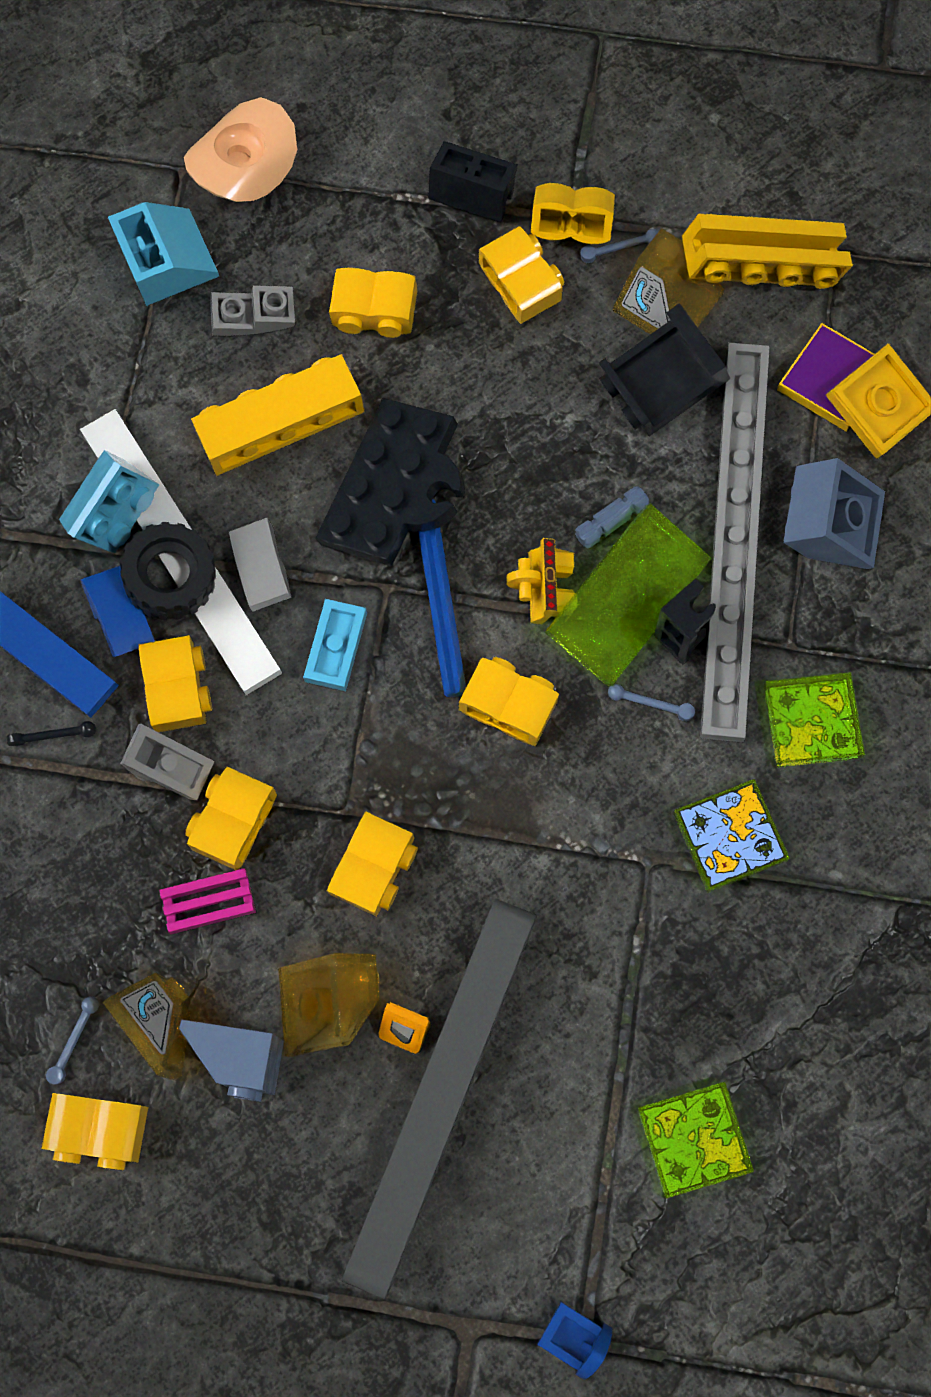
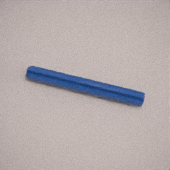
[418,499,466,697]

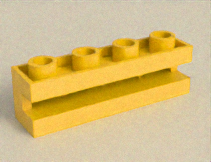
[682,214,853,289]
[191,354,364,476]

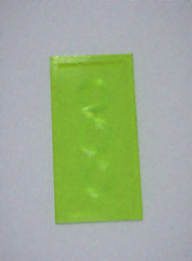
[545,503,712,687]

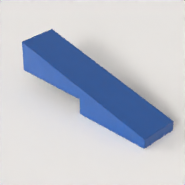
[0,591,119,718]

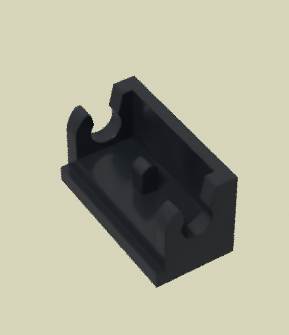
[428,141,518,222]
[654,578,716,665]

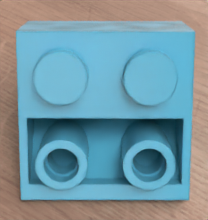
[108,202,219,306]
[59,450,159,553]

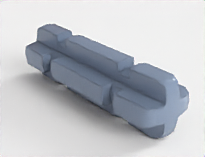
[575,486,649,548]

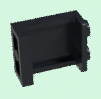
[599,303,730,436]

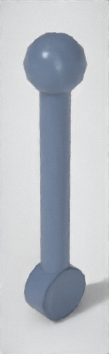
[580,229,661,263]
[608,684,695,722]
[46,996,99,1085]

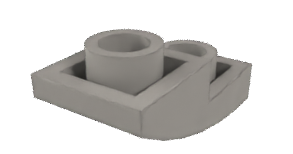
[210,285,295,336]
[229,518,291,612]

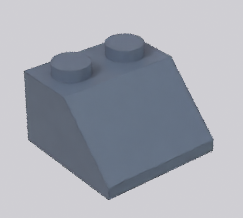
[783,458,885,569]
[179,1019,284,1102]

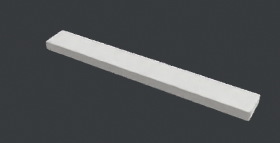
[80,409,282,695]

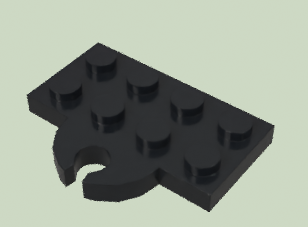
[316,398,465,567]

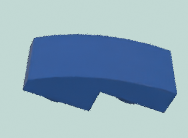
[80,566,155,657]

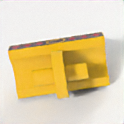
[506,538,576,624]

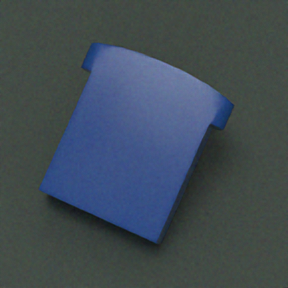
[537,1302,612,1380]

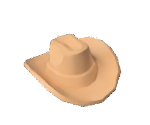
[184,97,298,202]

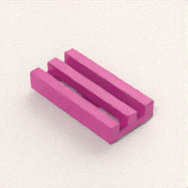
[159,868,256,934]

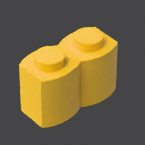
[531,183,615,244]
[479,226,564,324]
[329,268,418,338]
[139,635,212,732]
[459,657,559,746]
[185,767,277,870]
[327,812,418,917]
[41,1093,148,1170]

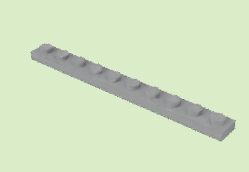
[700,343,769,742]

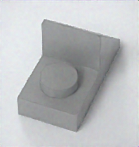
[120,724,214,800]

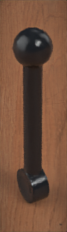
[7,721,96,746]

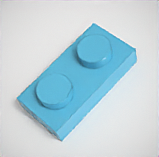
[303,599,367,691]

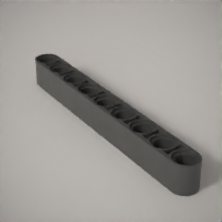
[342,899,537,1300]

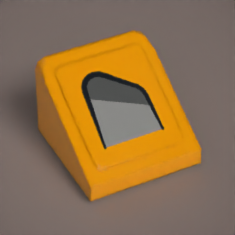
[379,1002,431,1054]

